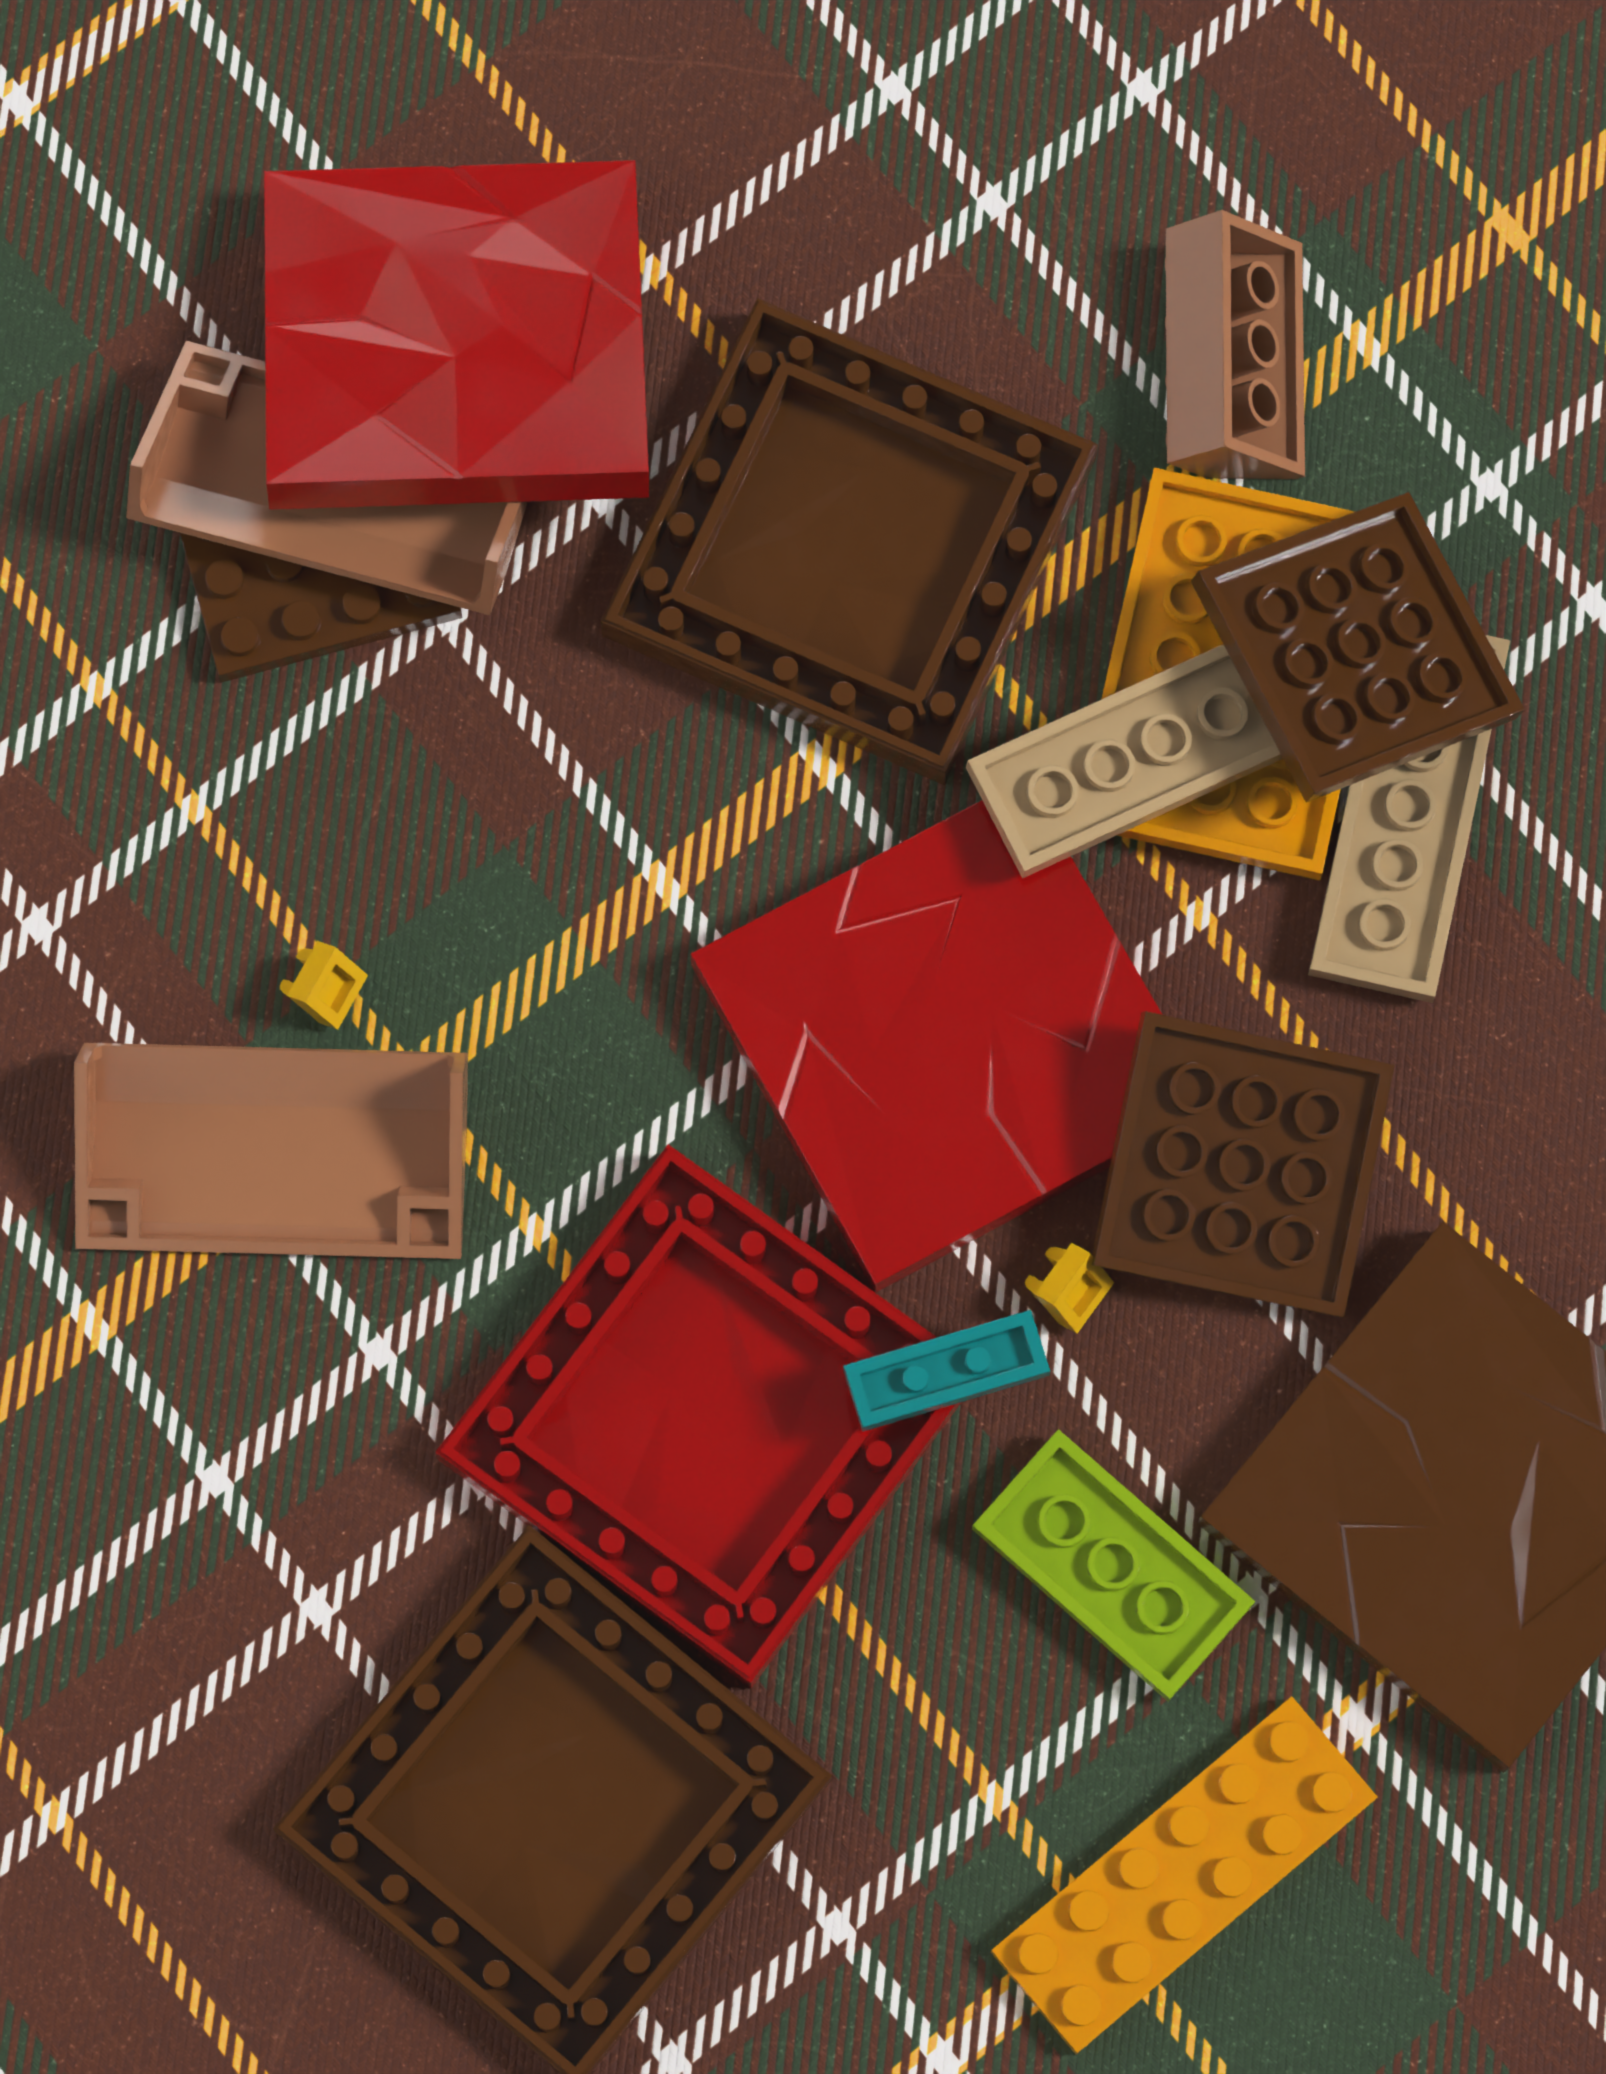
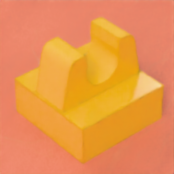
[280,941,368,1030]
[1025,1243,1114,1334]

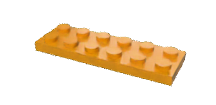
[991,1696,1378,2054]

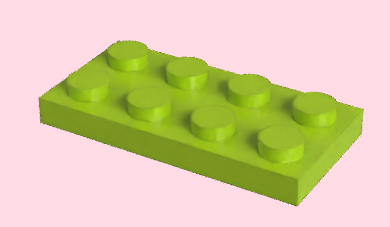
[972,1429,1256,1702]

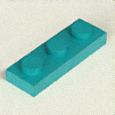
[843,1310,1050,1432]

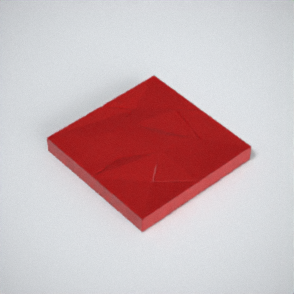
[264,160,649,510]
[691,800,1162,1293]
[435,1144,962,1689]

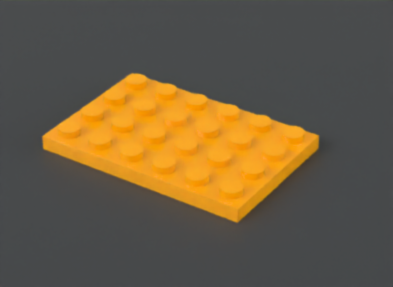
[1101,467,1356,880]

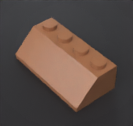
[1165,210,1305,479]

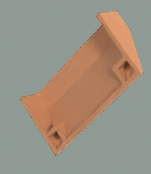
[126,341,527,615]
[74,1043,468,1259]

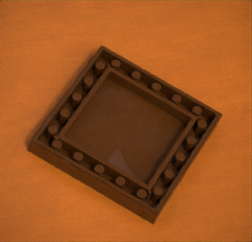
[601,298,1098,785]
[1197,1221,1606,1773]
[273,1525,832,2074]

